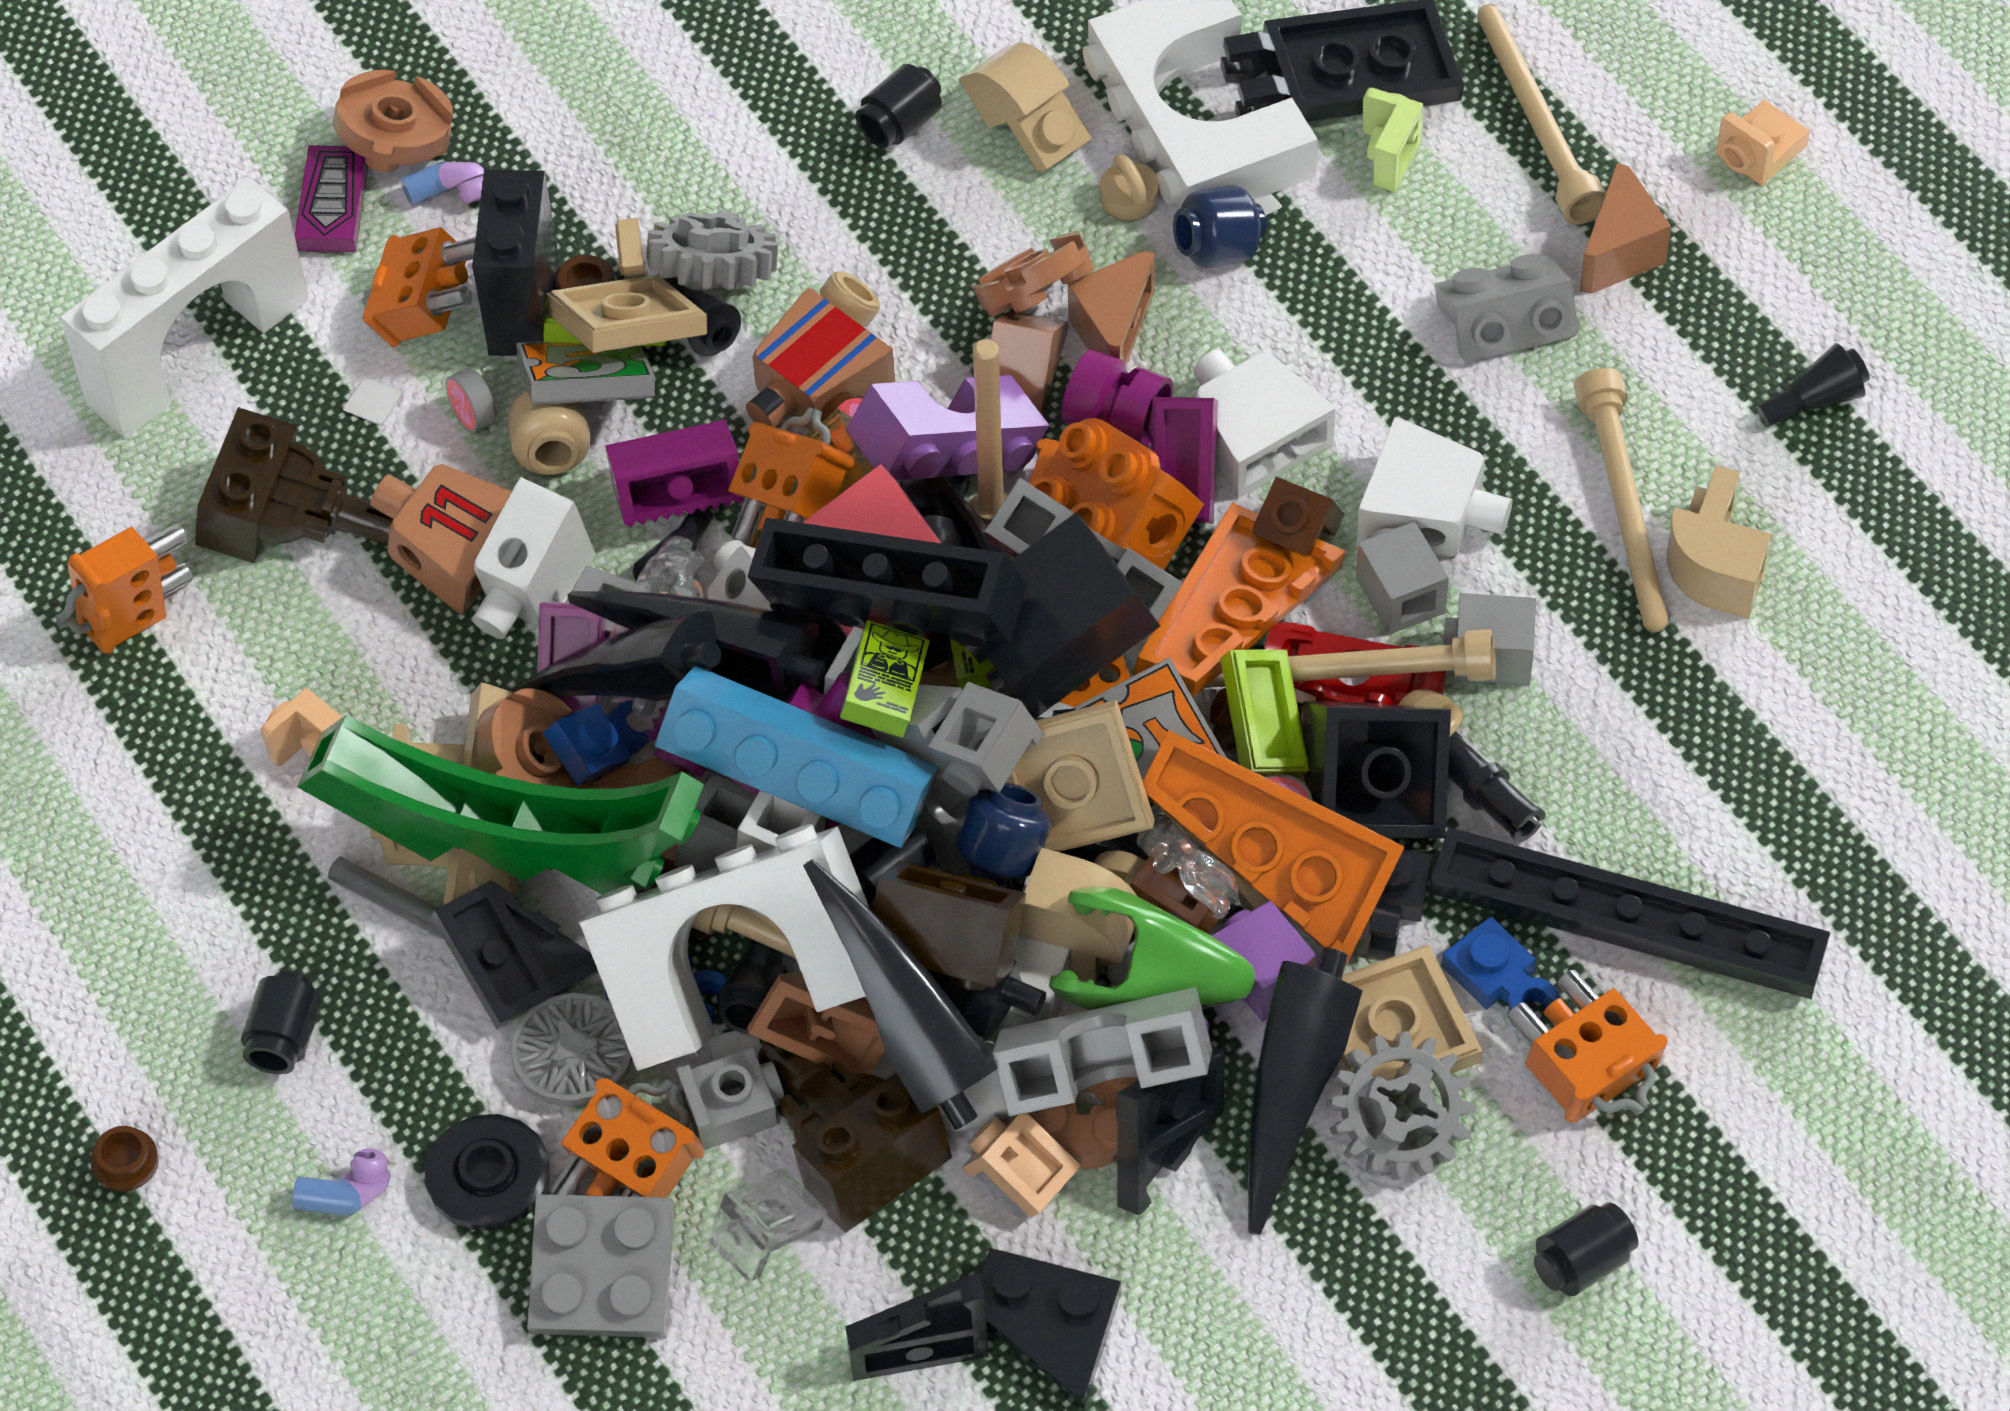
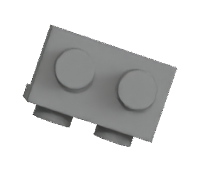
[1434,254,1578,363]

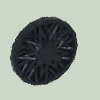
[425,1114,550,1231]

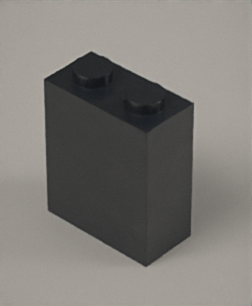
[472,170,559,356]
[965,512,1161,719]

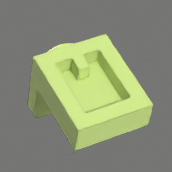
[1363,88,1423,193]

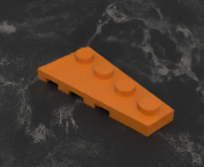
[1133,502,1346,697]
[1143,730,1405,967]

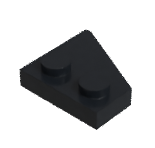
[431,880,599,1029]
[1116,1046,1225,1215]
[980,1248,1121,1409]
[845,1273,989,1381]

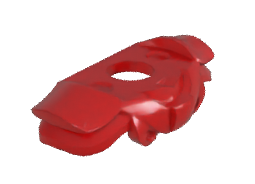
[1264,622,1446,705]

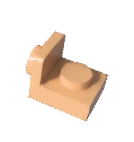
[1716,99,1810,186]
[260,687,342,766]
[962,1113,1081,1218]

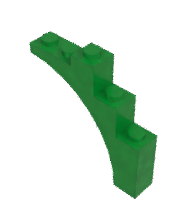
[297,715,704,895]

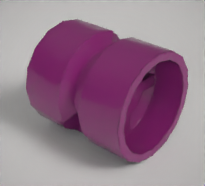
[1061,349,1173,449]

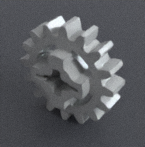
[646,211,778,292]
[1326,1031,1476,1180]

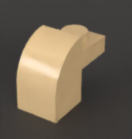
[958,42,1092,173]
[1667,465,1772,619]
[1020,848,1137,985]

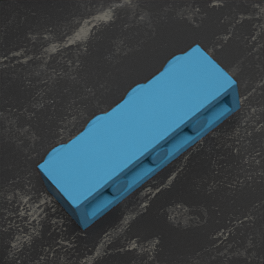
[654,666,939,848]

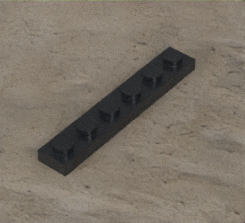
[1429,827,1830,1000]

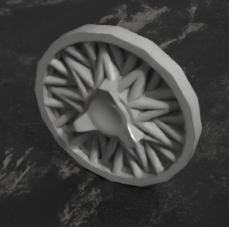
[510,992,633,1107]

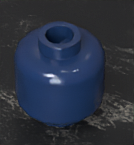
[1173,185,1267,268]
[955,782,1051,886]

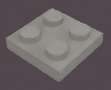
[527,1194,674,1338]

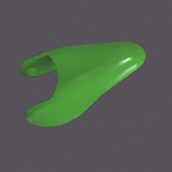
[1049,886,1256,1010]

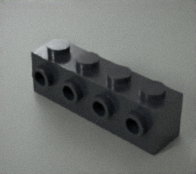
[747,518,1028,647]

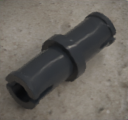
[1448,731,1545,843]

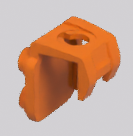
[1031,418,1204,570]

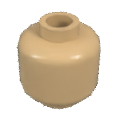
[507,390,591,475]

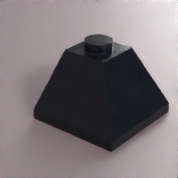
[1302,701,1451,839]

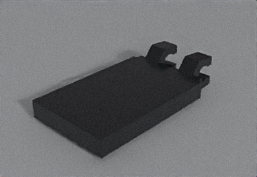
[1220,0,1464,122]

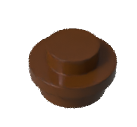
[90,1126,159,1192]

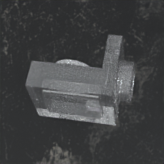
[708,1167,827,1282]

